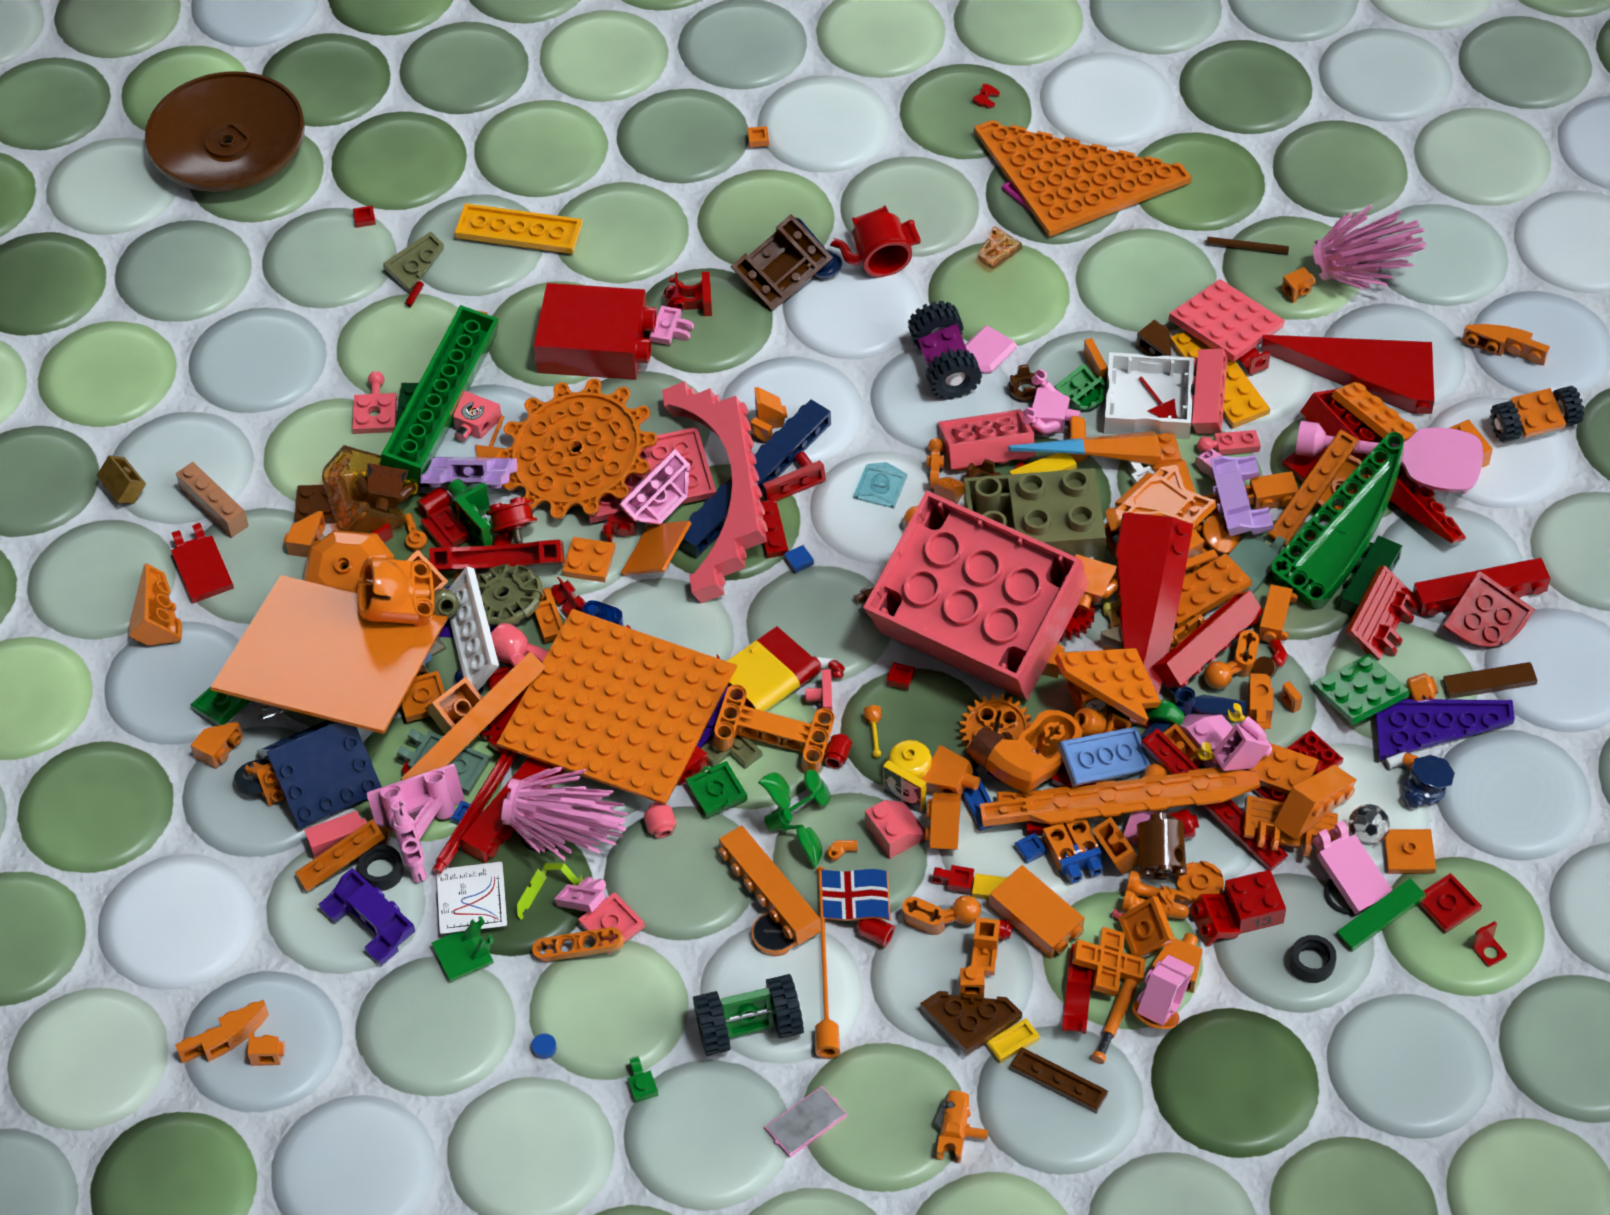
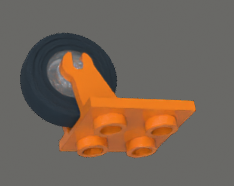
[234,759,285,806]

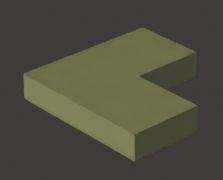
[701,735,763,769]

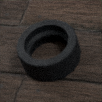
[358,844,404,891]
[1290,935,1337,983]

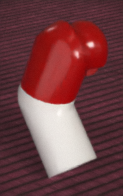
[817,657,845,678]

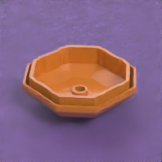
[303,530,395,593]

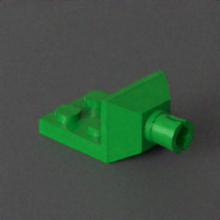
[448,479,494,546]

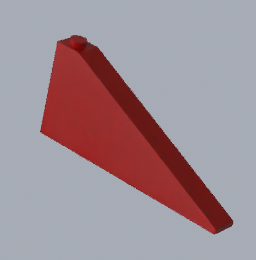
[1261,335,1435,414]

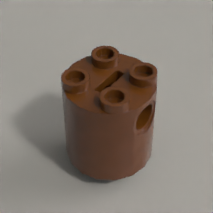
[1137,813,1187,880]

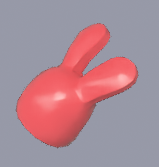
[491,623,548,667]

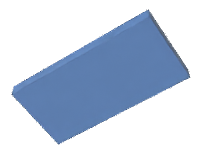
[1057,727,1151,787]

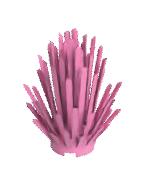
[1313,204,1427,290]
[501,767,628,861]

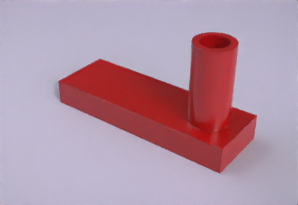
[762,452,826,501]

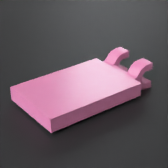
[1311,820,1393,915]

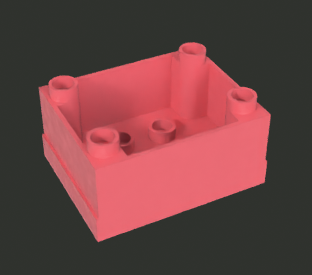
[863,490,1089,701]

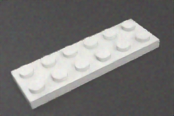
[449,566,499,691]

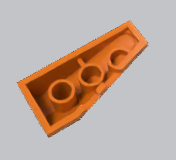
[129,563,182,646]

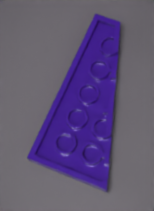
[1375,699,1515,761]

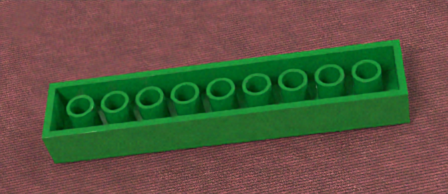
[380,305,499,484]

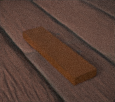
[1442,662,1538,699]
[1010,1047,1108,1114]

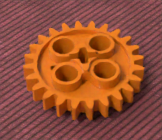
[959,694,1032,752]

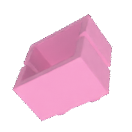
[1137,955,1194,1026]

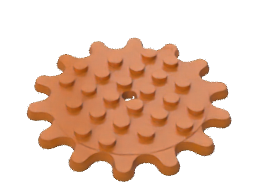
[495,378,658,520]

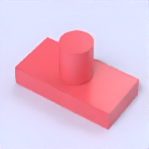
[806,669,832,711]

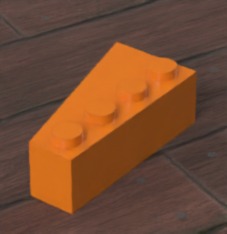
[1273,765,1357,840]

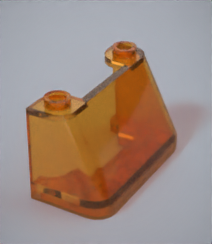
[322,445,406,533]

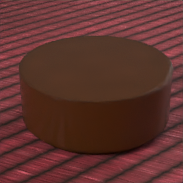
[1253,656,1277,678]

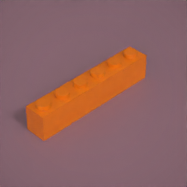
[718,825,821,945]

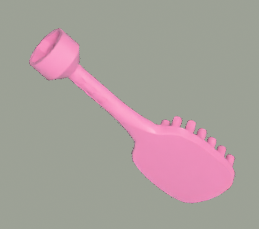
[1296,421,1483,494]

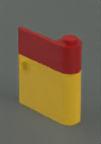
[727,626,821,712]

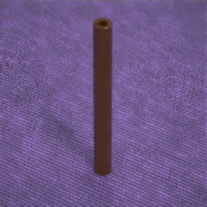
[1207,236,1289,254]

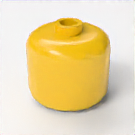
[888,740,932,779]

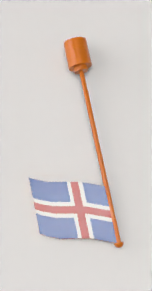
[815,866,891,1059]

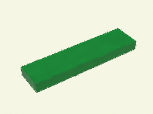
[1337,878,1426,952]

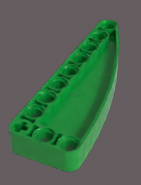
[1271,432,1404,609]

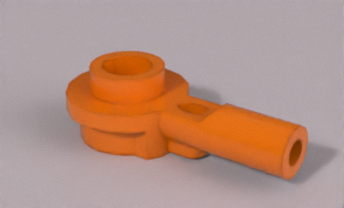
[404,513,427,551]

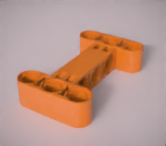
[713,684,835,773]

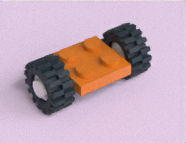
[1490,386,1584,442]

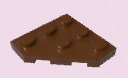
[920,991,1023,1056]

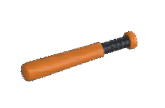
[1091,978,1137,1064]

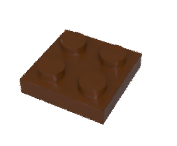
[294,484,342,524]

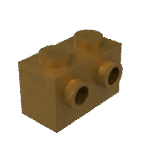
[97,455,146,504]

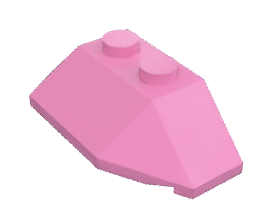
[619,449,690,525]
[1171,714,1233,768]

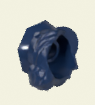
[1403,755,1455,809]

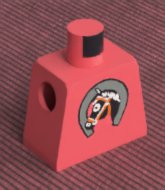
[453,391,502,441]

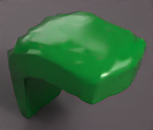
[1146,700,1185,725]

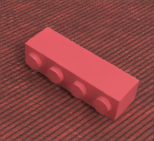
[1191,348,1227,434]

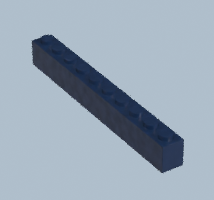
[678,399,831,559]

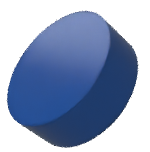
[532,1033,557,1059]

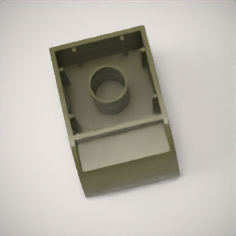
[964,468,1106,562]

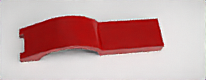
[1062,944,1093,1034]

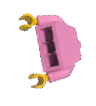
[1198,703,1272,771]

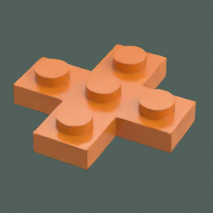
[1072,927,1145,997]

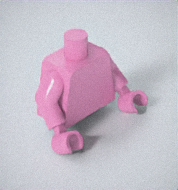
[1022,369,1080,435]

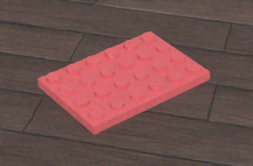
[577,427,716,523]

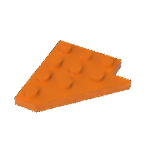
[1055,648,1161,725]

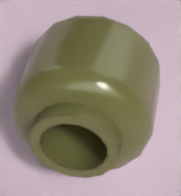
[433,588,460,618]

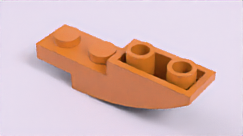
[1462,324,1550,366]
[175,999,269,1064]

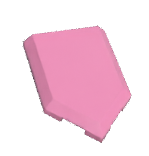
[965,325,1017,374]

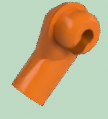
[826,840,857,861]

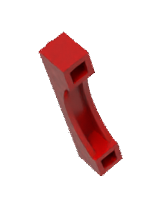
[429,539,565,572]

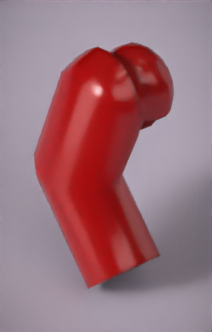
[1270,639,1288,669]

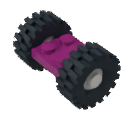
[908,301,982,400]

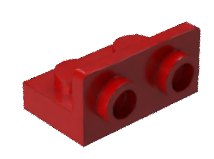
[1190,894,1241,946]

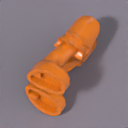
[1122,870,1192,919]

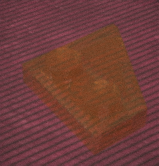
[978,226,1022,269]

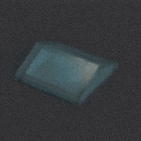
[853,462,907,509]

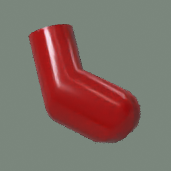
[493,530,513,545]

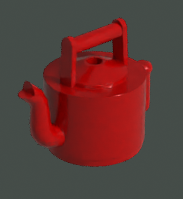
[830,205,921,277]

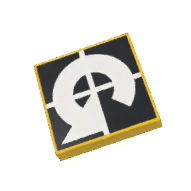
[883,761,926,813]

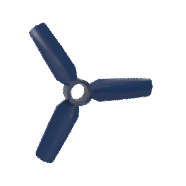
[1142,685,1246,739]

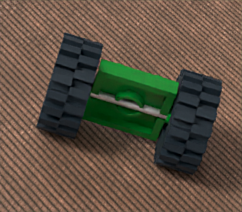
[693,974,804,1056]

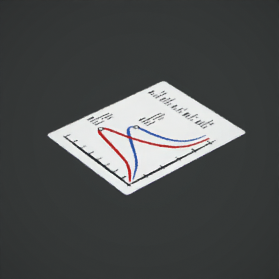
[436,862,507,934]

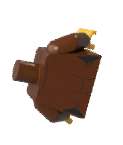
[352,463,419,515]

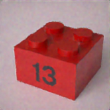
[1223,869,1286,934]

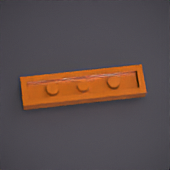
[295,819,385,892]

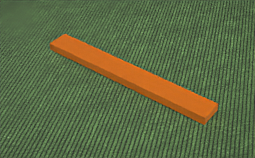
[401,651,546,780]

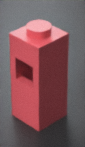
[304,811,367,859]

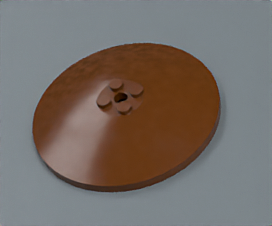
[145,71,305,192]

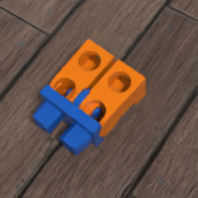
[1042,818,1103,884]

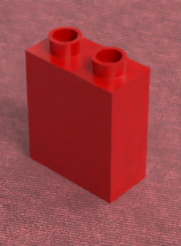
[534,283,657,380]

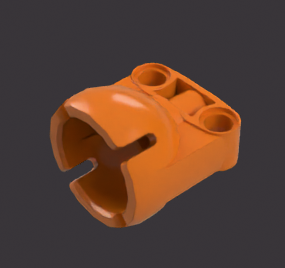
[357,557,434,627]

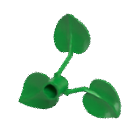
[758,769,830,868]

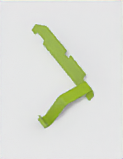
[517,863,583,921]

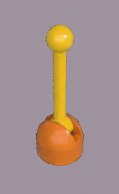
[863,705,882,758]

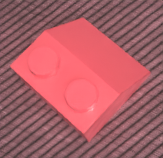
[865,800,926,859]

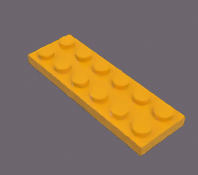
[454,203,583,254]
[1170,331,1270,429]

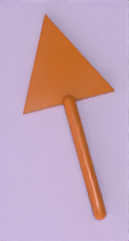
[475,415,505,458]

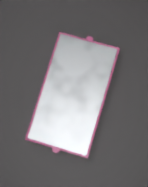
[765,1086,847,1157]

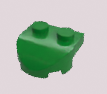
[1054,363,1105,411]

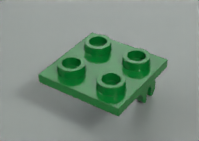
[431,916,494,982]

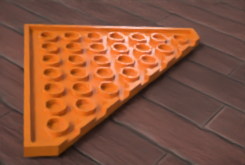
[974,120,1192,237]

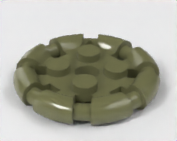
[478,564,543,628]

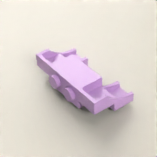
[1210,454,1274,536]
[421,457,517,489]

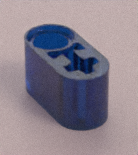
[582,600,624,626]

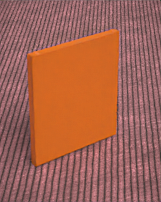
[621,521,692,576]

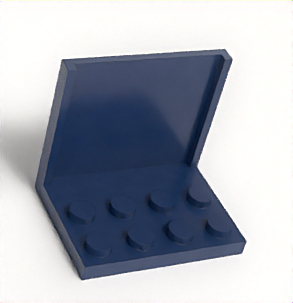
[257,720,382,828]

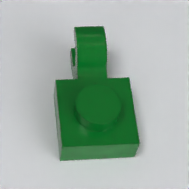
[627,1056,658,1103]

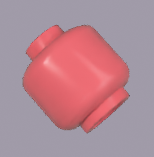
[643,802,677,838]

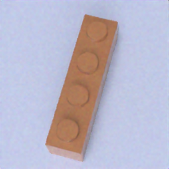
[176,462,249,538]

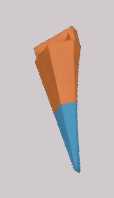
[1008,431,1182,466]

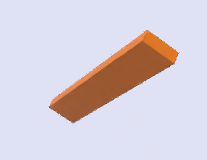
[1268,429,1359,547]

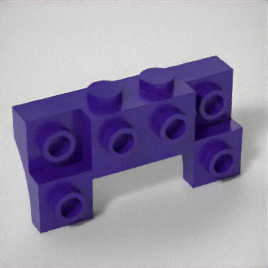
[318,868,416,966]

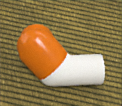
[1386,752,1419,770]

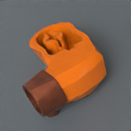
[967,710,1083,792]

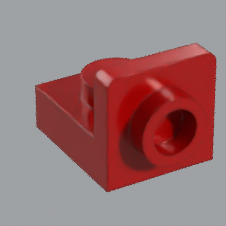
[603,514,637,543]

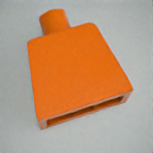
[922,745,980,795]
[1152,933,1203,993]

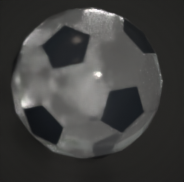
[1348,804,1390,846]

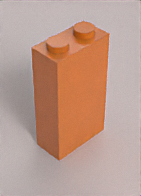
[989,865,1085,959]

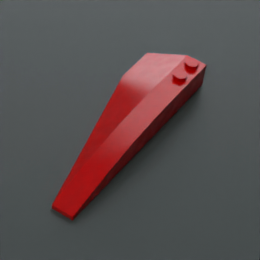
[1300,388,1466,543]
[1115,512,1193,728]

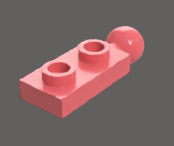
[1197,430,1261,455]

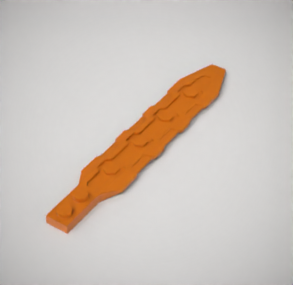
[980,767,1260,827]

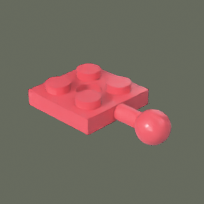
[352,371,397,434]

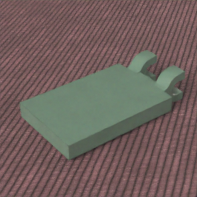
[1228,531,1286,594]
[397,729,490,796]

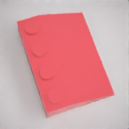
[938,409,1036,470]

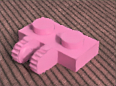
[650,306,694,345]
[554,877,606,912]

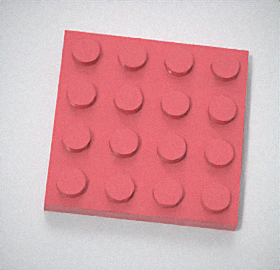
[1168,279,1285,362]

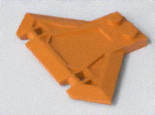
[1105,460,1216,531]

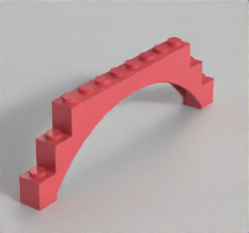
[662,381,768,603]

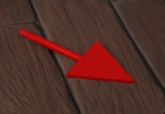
[1139,377,1177,419]

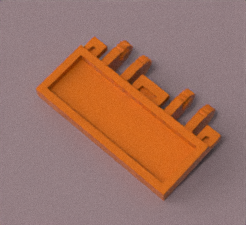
[1243,795,1338,859]

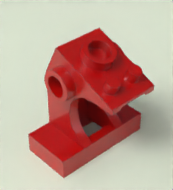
[663,271,712,317]

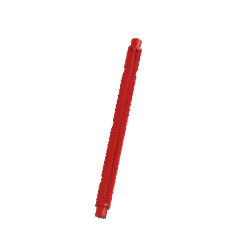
[432,749,518,874]

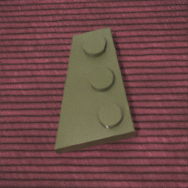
[383,231,444,294]

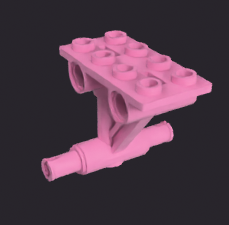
[366,764,465,882]

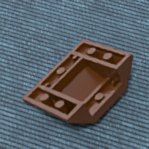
[731,214,833,311]

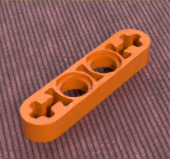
[532,927,625,962]

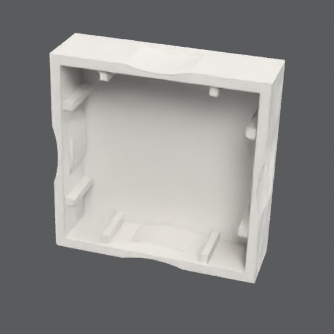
[1104,352,1194,439]

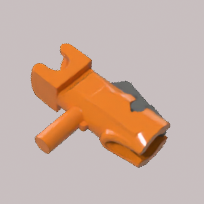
[935,1090,989,1163]

